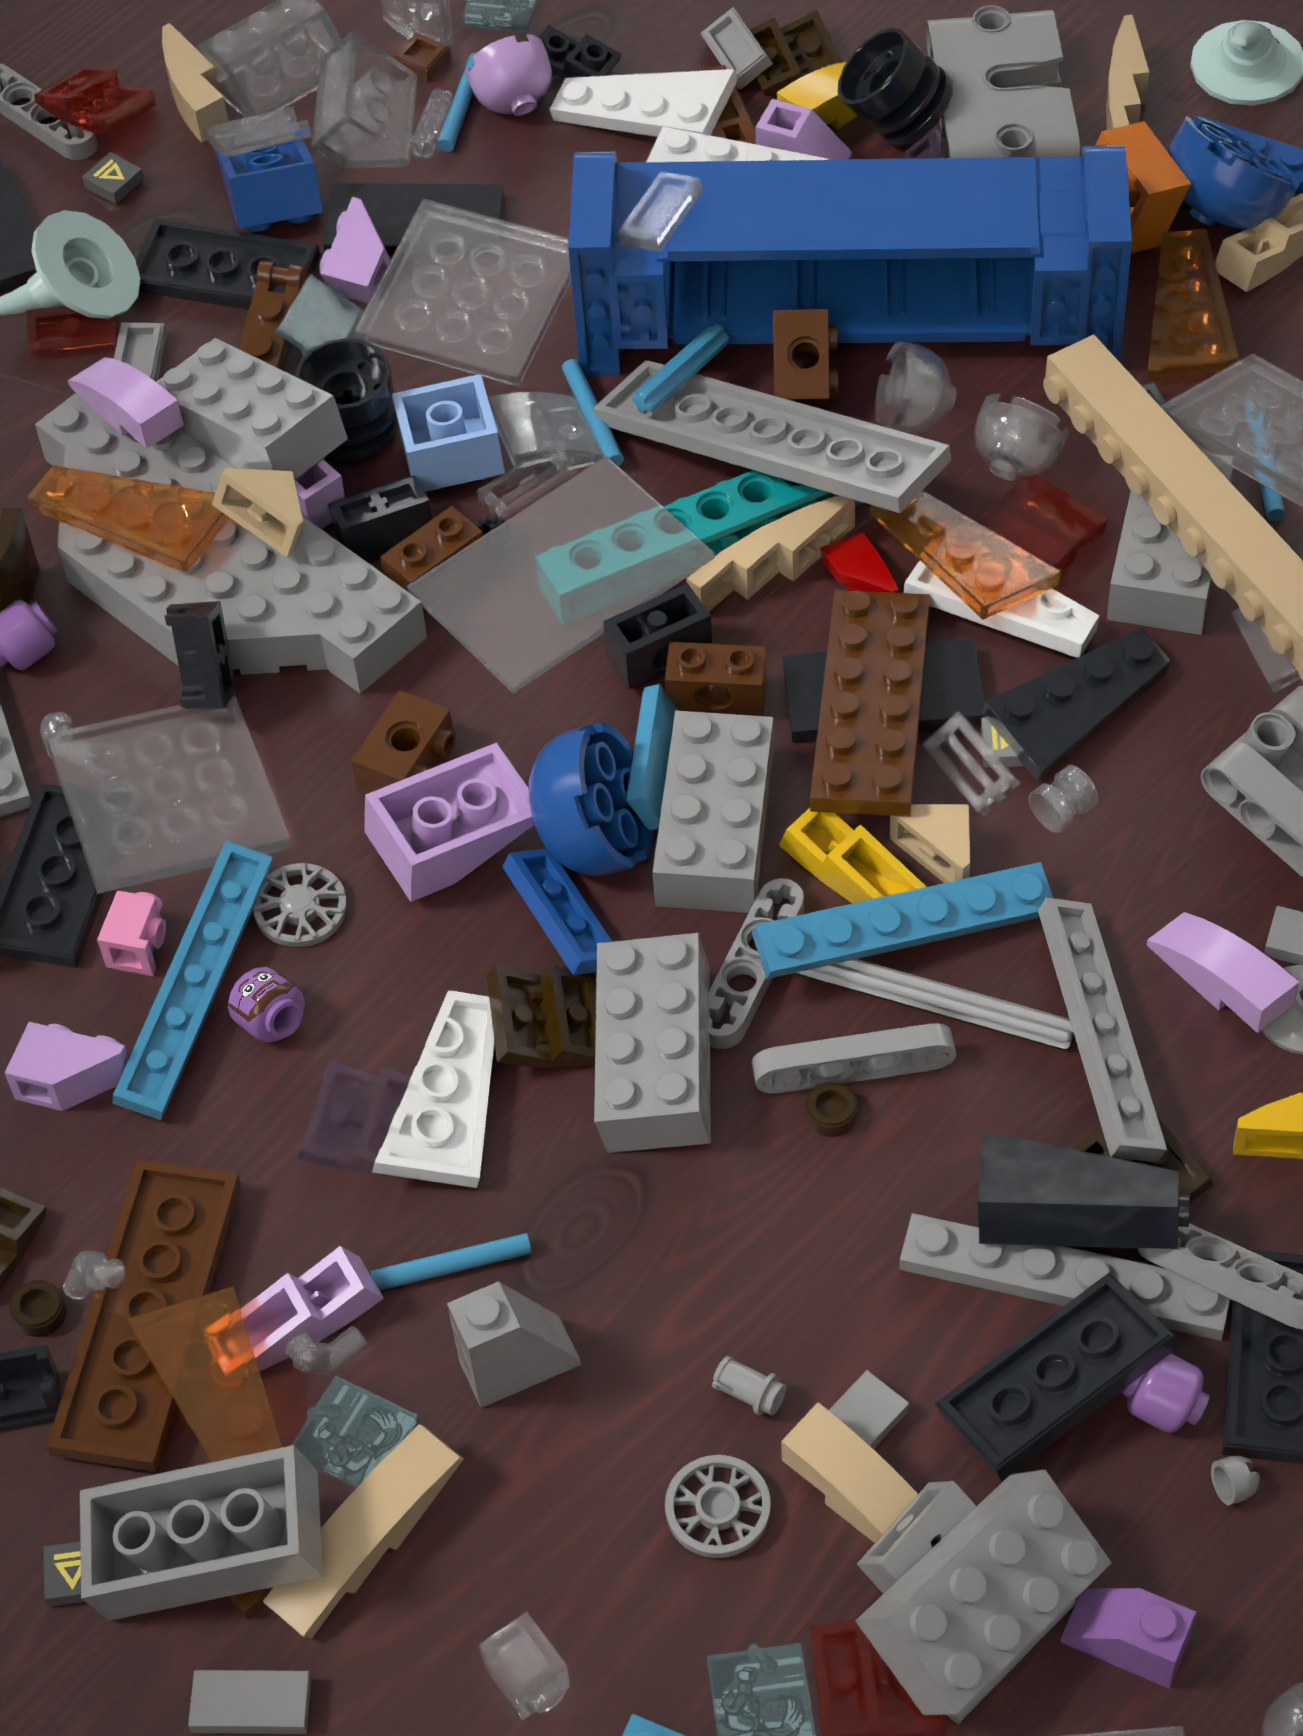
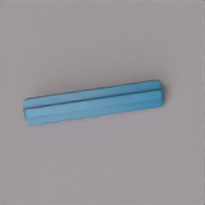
[632,324,729,414]

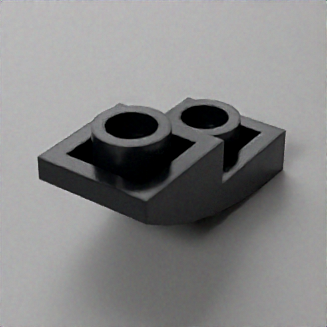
[538,25,622,79]

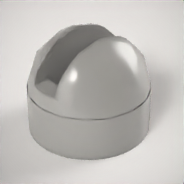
[1211,1456,1260,1505]

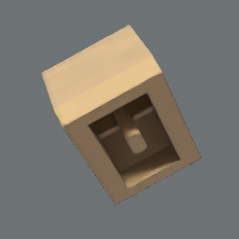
[212,468,303,557]
[890,804,970,883]

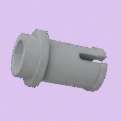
[712,1356,787,1416]

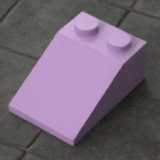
[364,743,534,902]

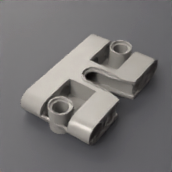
[926,5,1080,158]
[1201,686,1303,877]

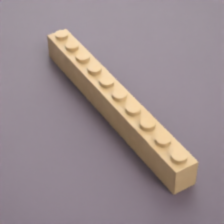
[1043,334,1303,681]

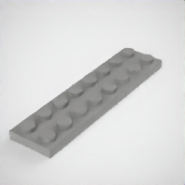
[593,360,951,513]

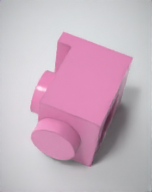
[97,890,166,976]

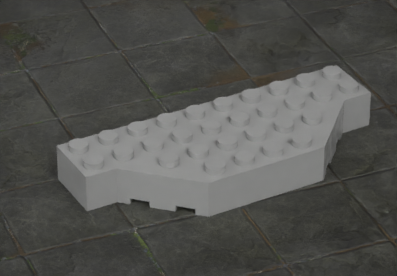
[35,393,427,694]

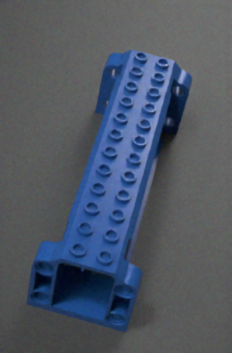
[568,145,1132,376]

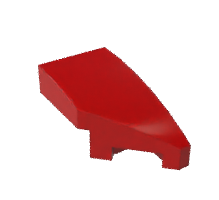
[820,533,899,593]

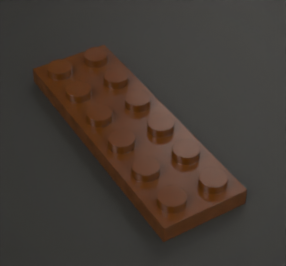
[810,590,930,817]
[47,1159,241,1472]

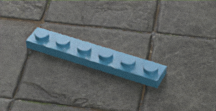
[113,841,273,1121]
[752,862,1053,979]

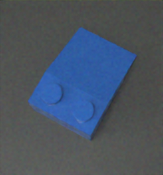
[214,130,323,232]

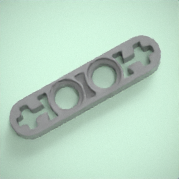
[0,63,98,160]
[708,878,805,1049]
[752,1023,957,1094]
[1138,1223,1303,1329]

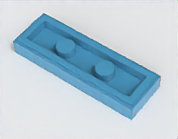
[626,684,679,830]

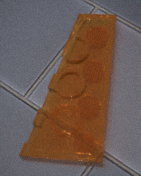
[1147,229,1239,379]
[27,465,230,573]
[869,490,1060,620]
[127,1287,282,1462]

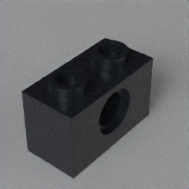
[603,583,712,689]

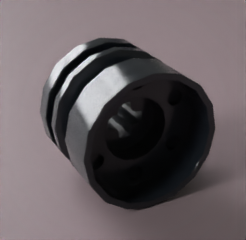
[838,28,953,146]
[295,338,398,461]

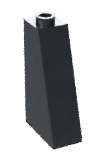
[978,1133,1189,1249]

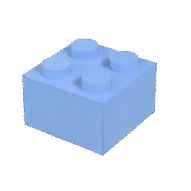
[392,374,505,492]

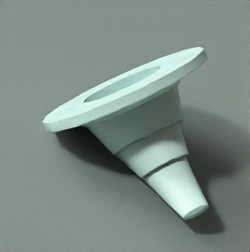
[1190,20,1303,106]
[0,210,140,319]

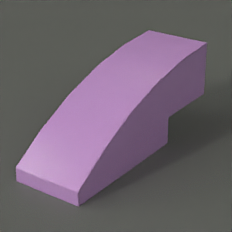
[68,357,184,449]
[1147,912,1299,1033]
[204,1246,384,1383]

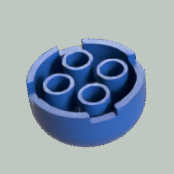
[1167,116,1300,230]
[528,722,654,876]

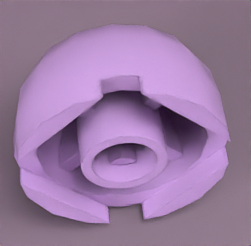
[465,34,552,116]

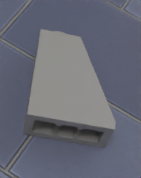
[447,1281,581,1408]

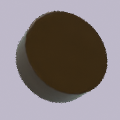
[805,1082,858,1137]
[9,1280,67,1337]

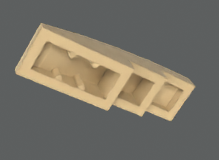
[1106,15,1149,130]
[686,495,855,612]
[263,1424,464,1638]

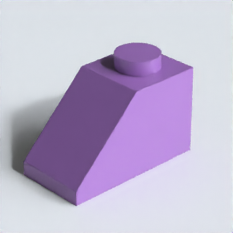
[1061,1588,1196,1689]

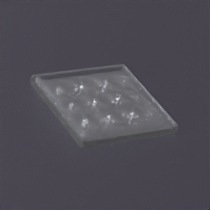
[354,199,571,387]
[1160,353,1303,507]
[46,695,290,894]

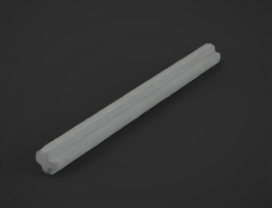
[797,959,1074,1049]

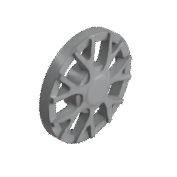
[253,863,347,947]
[665,1455,771,1558]

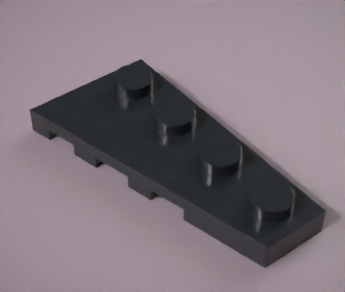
[982,627,1171,783]

